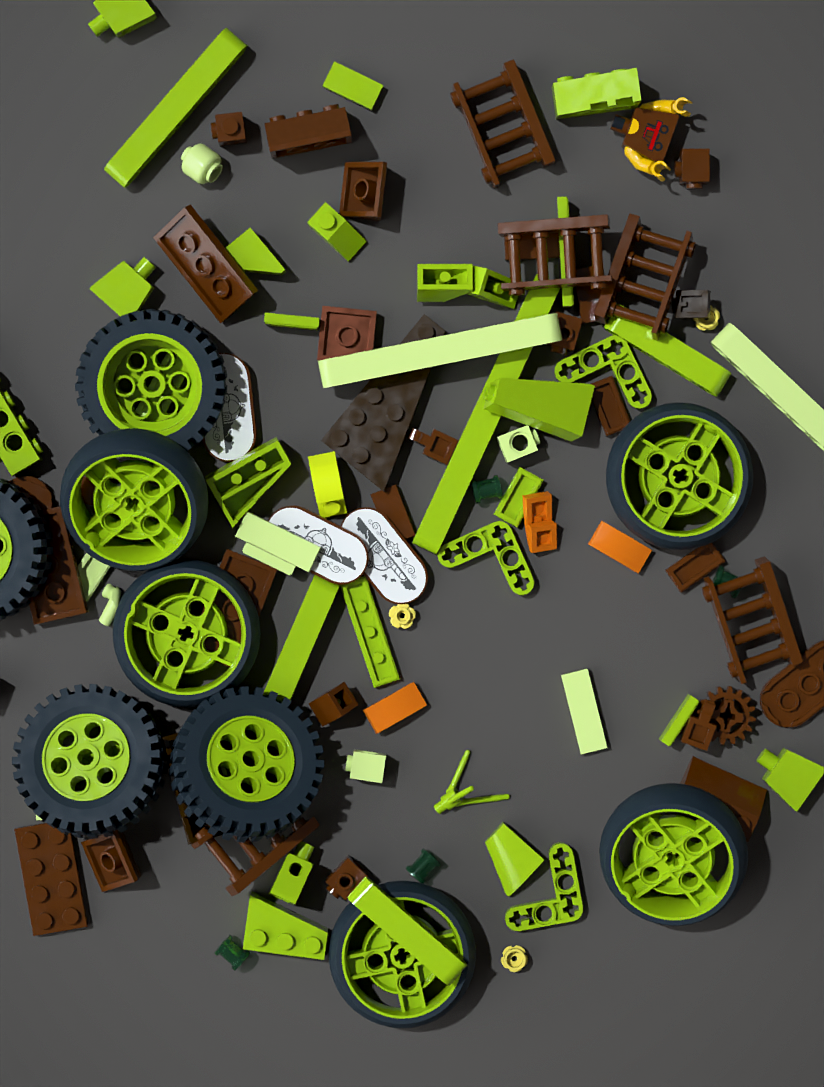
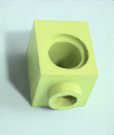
[497,425,540,463]
[345,749,386,783]

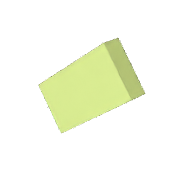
[242,542,296,575]
[78,553,111,602]

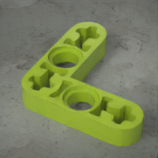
[554,335,652,409]
[437,521,534,595]
[505,842,583,931]

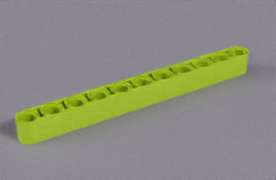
[412,274,560,555]

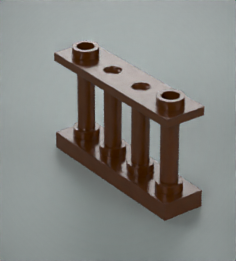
[450,59,555,189]
[594,213,696,341]
[498,214,614,296]
[702,556,803,684]
[191,775,320,896]

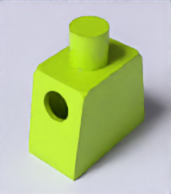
[88,0,157,38]
[89,257,156,316]
[756,748,824,811]
[269,841,314,905]

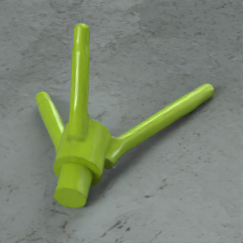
[434,750,510,814]

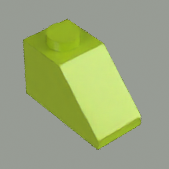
[307,202,367,262]
[225,228,286,275]
[417,264,473,302]
[467,266,518,309]

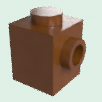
[211,112,247,146]
[674,149,710,190]
[546,312,583,355]
[308,681,359,726]
[326,855,368,900]

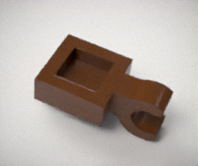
[408,428,459,465]
[681,699,717,751]

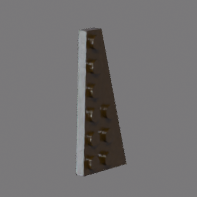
[321,314,446,493]

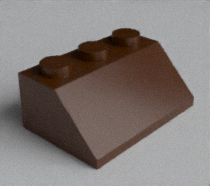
[264,104,352,159]
[680,756,767,842]

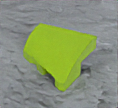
[485,822,544,897]

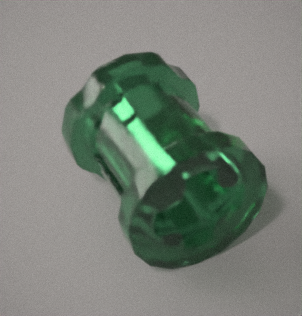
[471,475,503,504]
[712,565,743,599]
[405,848,441,884]
[214,935,250,971]

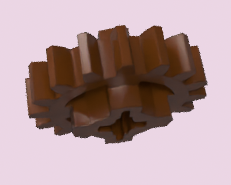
[696,686,756,745]

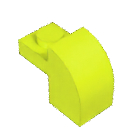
[308,451,347,518]

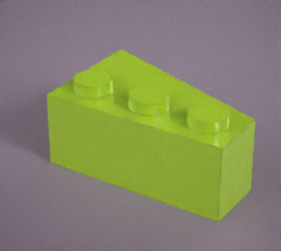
[552,68,641,119]
[205,437,291,528]
[243,891,328,960]

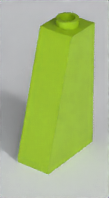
[483,378,595,442]

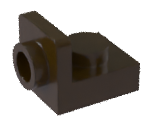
[672,290,710,320]

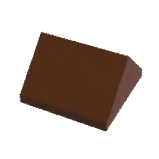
[339,162,387,221]
[81,829,141,892]

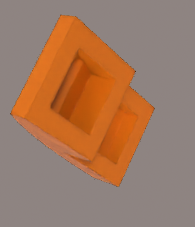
[522,491,557,553]
[588,521,652,574]
[363,682,427,734]

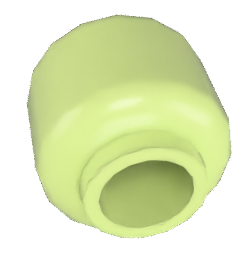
[181,143,223,184]

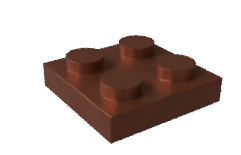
[317,306,377,361]

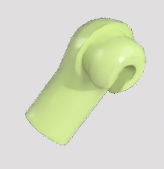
[99,584,121,626]

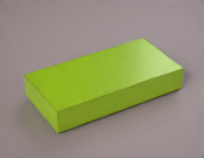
[322,61,383,111]
[264,313,320,330]
[493,467,543,527]
[659,694,699,746]

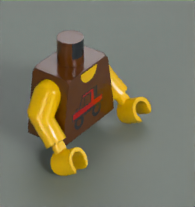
[610,97,693,181]

